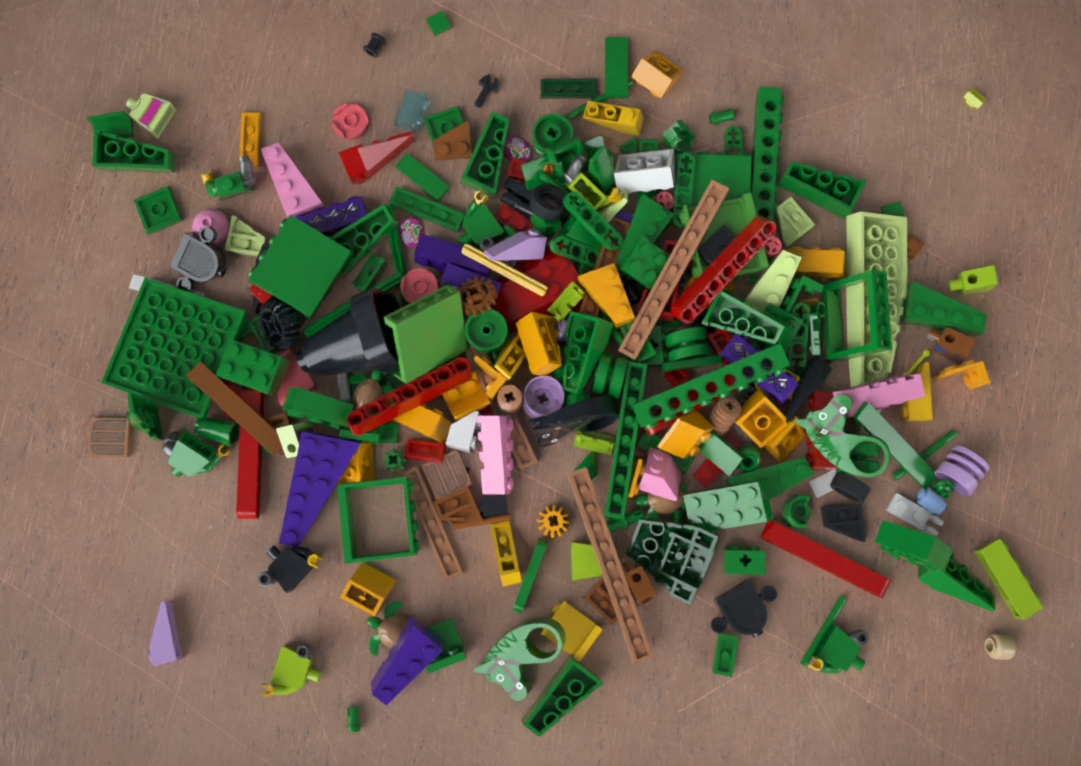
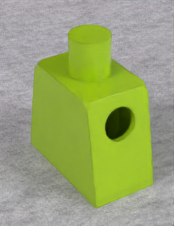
[948,265,998,295]
[571,543,602,581]

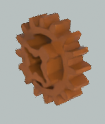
[456,276,498,317]

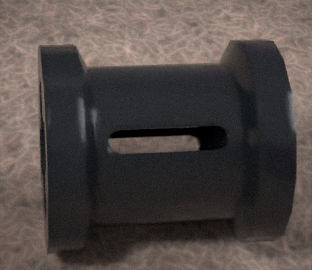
[363,32,386,58]
[623,281,642,305]

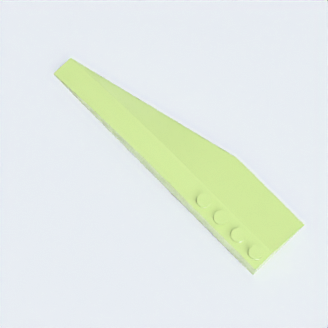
[846,212,907,443]

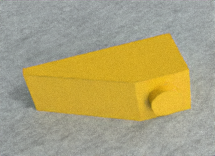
[494,334,526,379]
[900,362,933,422]
[490,521,522,587]

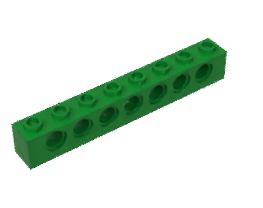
[751,86,784,224]
[632,343,790,430]
[604,361,647,521]

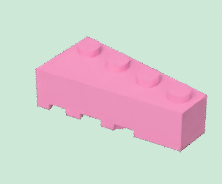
[261,142,325,217]
[833,373,925,418]
[476,416,513,494]

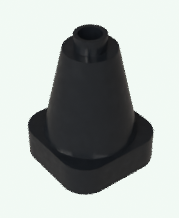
[296,288,401,377]

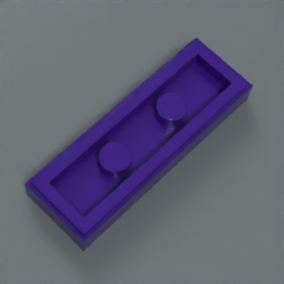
[441,263,502,300]

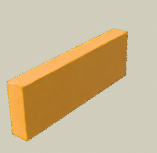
[240,112,261,168]

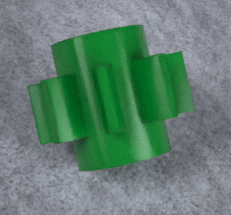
[382,448,407,473]

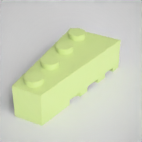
[743,249,802,310]

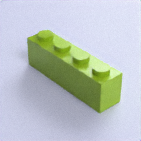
[973,538,1043,620]

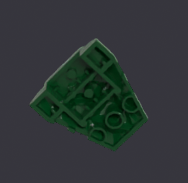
[626,518,720,605]

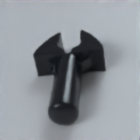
[474,74,498,108]

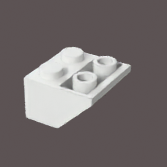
[446,411,481,453]

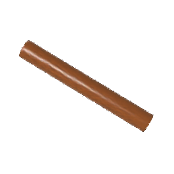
[452,513,511,530]

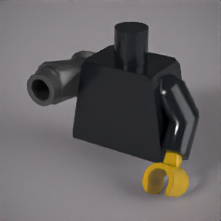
[258,545,323,593]

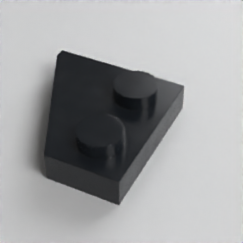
[820,504,866,542]

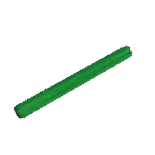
[387,205,410,307]
[303,272,404,338]

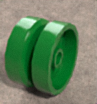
[532,113,573,159]
[465,309,509,354]
[664,327,711,362]
[592,352,628,399]
[836,442,880,474]

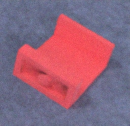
[276,349,318,407]

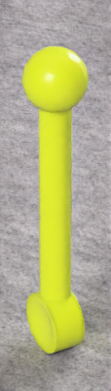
[902,349,931,375]

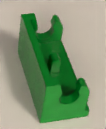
[351,252,388,292]

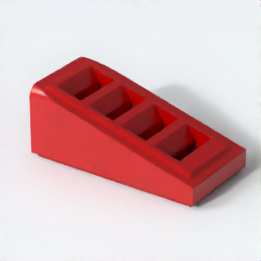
[707,329,731,367]

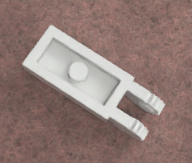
[886,493,944,536]

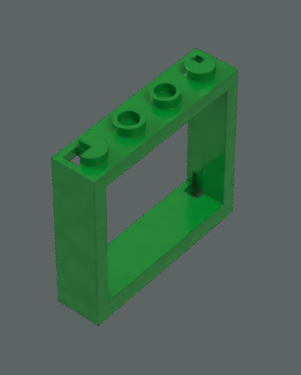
[822,270,892,361]
[337,477,420,564]

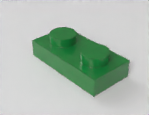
[712,633,738,677]

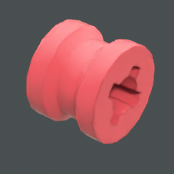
[652,191,674,210]
[764,236,782,258]

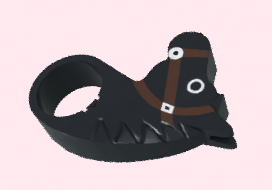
[528,396,619,447]

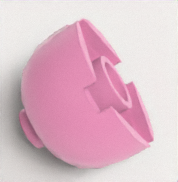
[192,208,231,246]

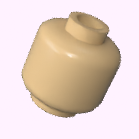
[984,633,1017,660]

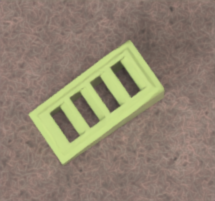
[596,189,628,222]

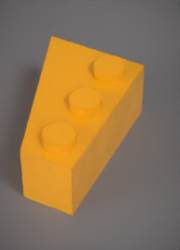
[786,246,846,281]
[578,263,635,328]
[515,312,562,376]
[390,404,453,444]

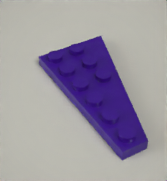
[279,430,361,546]

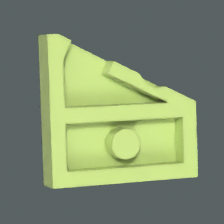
[776,197,815,249]
[225,215,267,257]

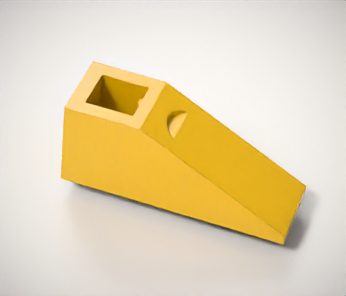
[583,101,644,136]

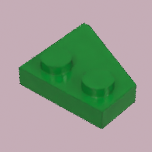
[809,313,823,358]

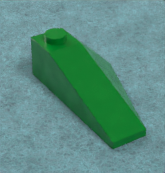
[563,311,613,395]

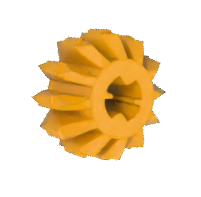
[537,505,570,538]

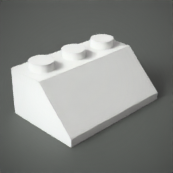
[614,149,676,194]

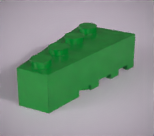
[460,111,509,199]
[778,161,867,220]
[330,204,399,278]
[901,282,987,337]
[701,289,793,344]
[724,457,814,500]

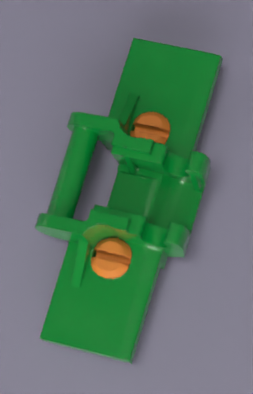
[521,135,605,190]

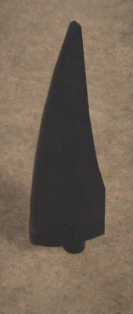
[786,358,833,423]

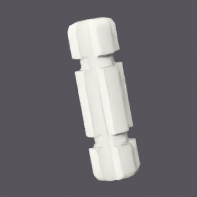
[337,373,351,403]

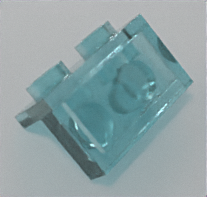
[394,90,429,133]

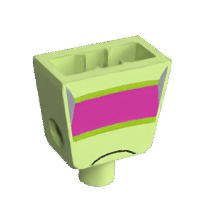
[126,93,176,139]
[276,421,315,458]

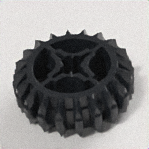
[258,298,301,350]

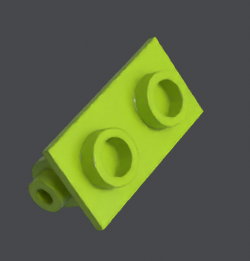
[548,281,586,322]
[573,431,615,456]

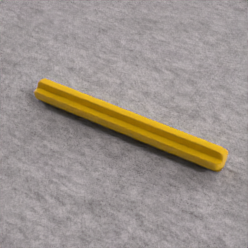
[462,243,548,296]

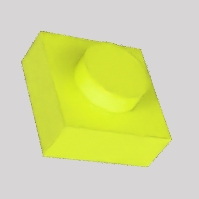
[964,87,986,109]

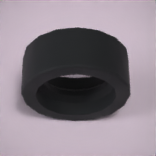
[529,184,566,220]
[830,472,870,503]

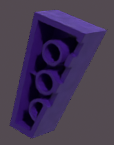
[371,615,443,706]

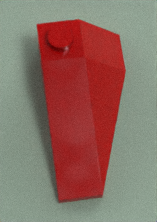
[338,131,415,184]

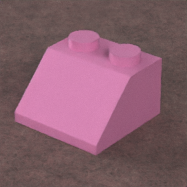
[639,448,682,501]

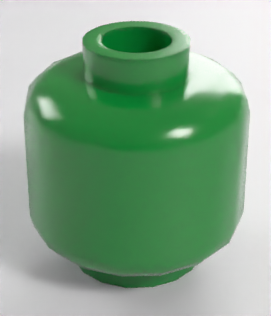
[737,444,761,472]

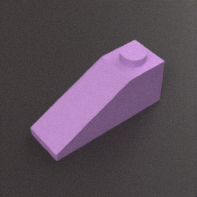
[484,229,547,261]
[148,601,183,666]

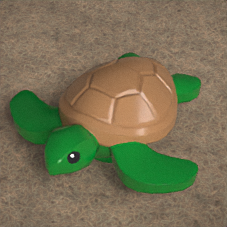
[348,370,395,411]
[633,483,688,521]
[366,600,409,656]

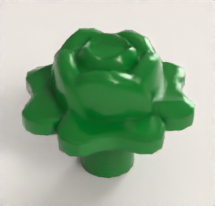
[932,479,955,499]

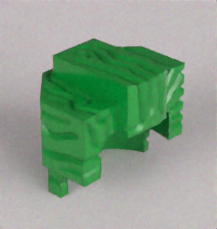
[662,120,696,154]
[782,494,811,528]

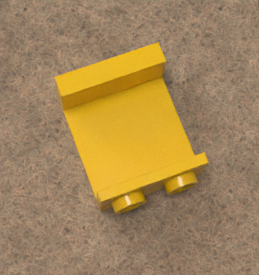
[540,600,603,662]

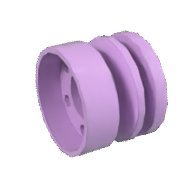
[522,375,564,418]
[935,445,990,497]

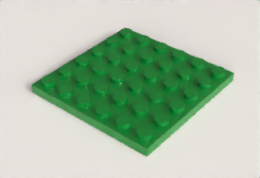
[101,277,248,420]

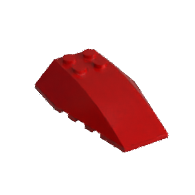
[470,242,586,334]

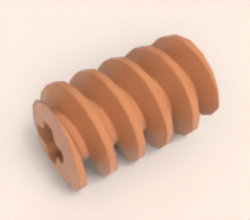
[497,385,522,414]
[707,396,741,436]

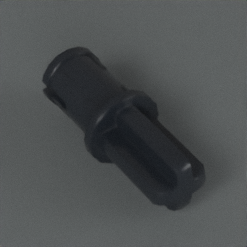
[500,192,533,218]

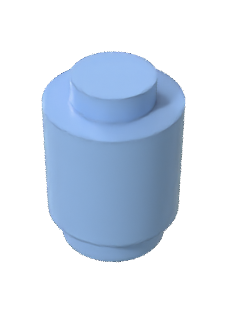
[916,487,947,515]

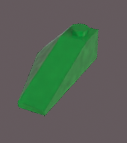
[587,146,617,196]
[127,393,163,441]
[918,553,996,612]

